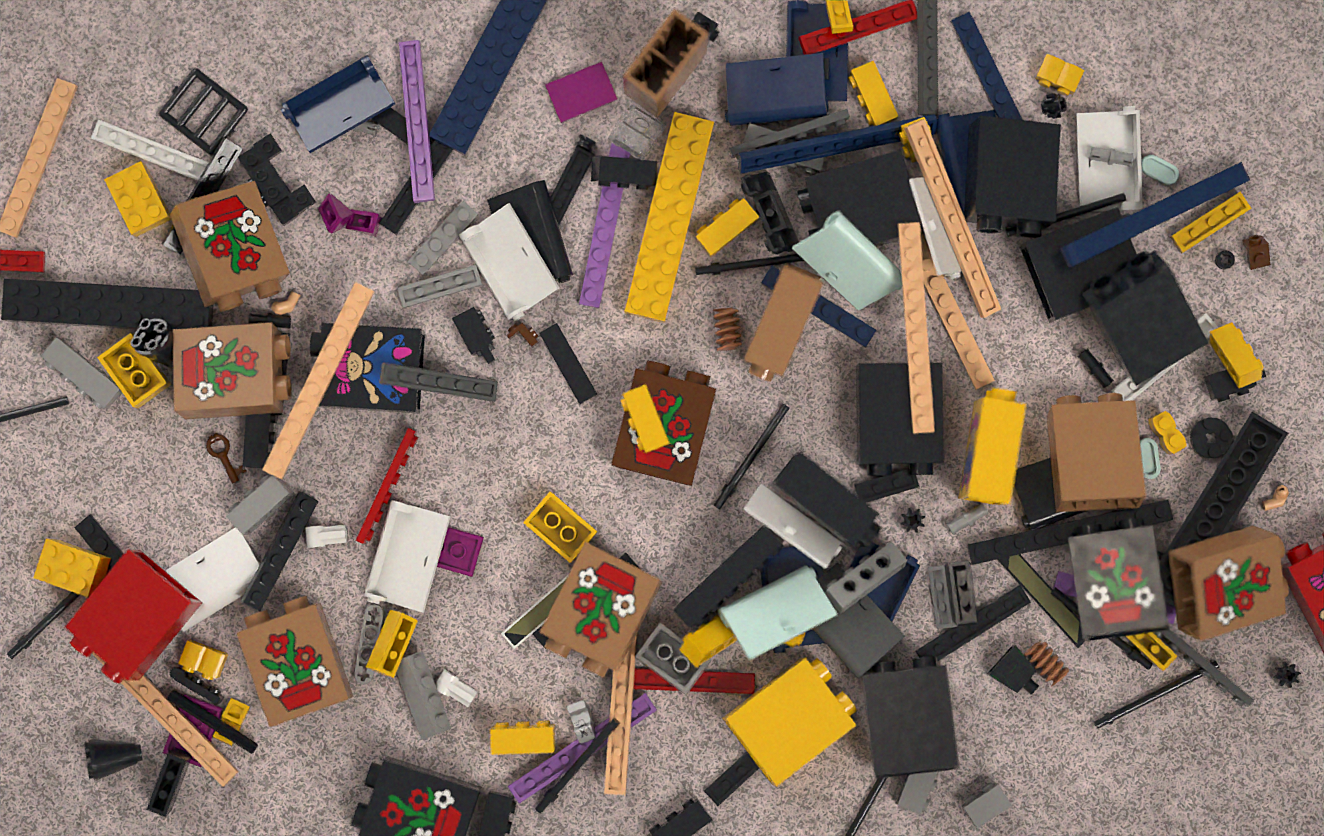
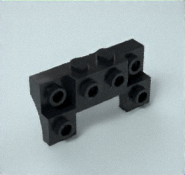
[238,133,316,226]
[741,171,799,255]

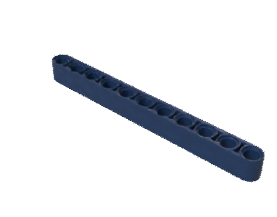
[1060,162,1250,268]

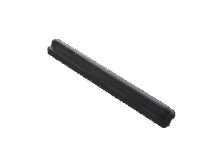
[167,690,258,754]

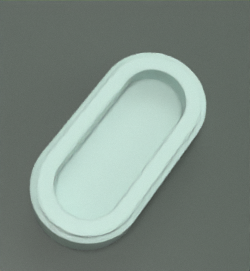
[1141,155,1179,186]
[1140,438,1161,479]

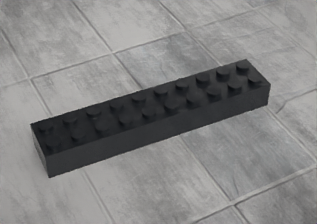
[1,279,214,331]
[1159,412,1288,609]

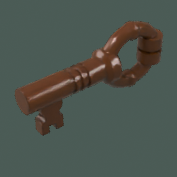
[206,433,247,484]

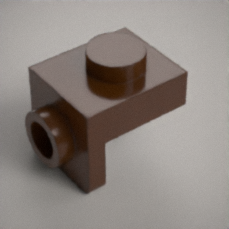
[1242,235,1271,270]
[506,323,539,348]

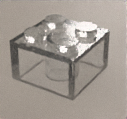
[608,104,666,161]

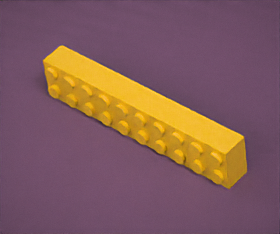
[625,112,714,323]

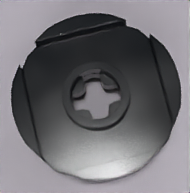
[1190,417,1233,458]

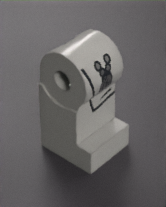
[567,700,597,744]

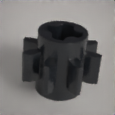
[1041,93,1067,119]
[900,508,926,533]
[1273,662,1301,688]

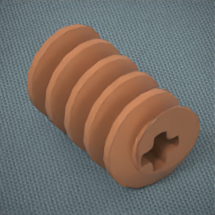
[713,308,742,351]
[1024,641,1069,686]

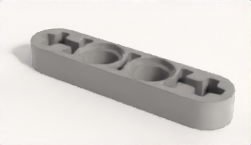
[354,604,384,684]

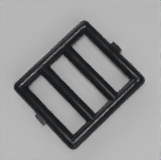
[159,68,248,155]

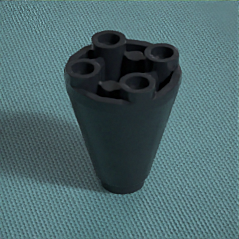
[131,319,174,369]
[84,739,143,781]

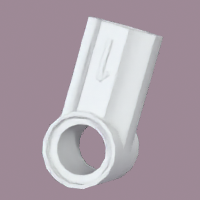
[305,525,347,548]
[435,669,478,707]

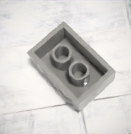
[226,475,295,535]
[635,623,711,695]

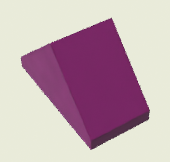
[318,193,354,234]
[345,209,382,237]

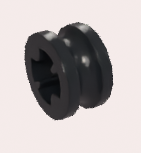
[575,135,596,152]
[1215,250,1235,270]

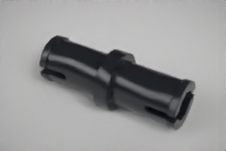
[248,313,291,329]
[1077,348,1114,388]

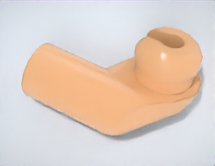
[271,291,301,315]
[1262,485,1289,511]

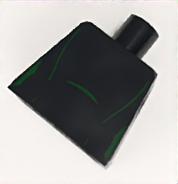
[987,645,1039,695]

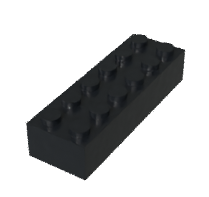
[673,524,785,628]

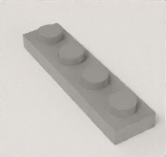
[408,201,479,275]
[397,265,482,308]

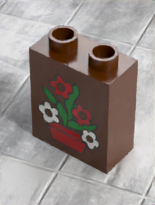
[611,360,716,486]

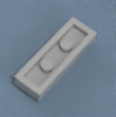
[928,565,957,629]

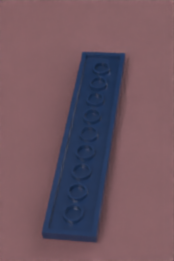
[428,0,548,156]

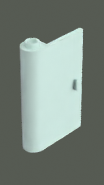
[792,211,902,311]
[718,565,837,660]

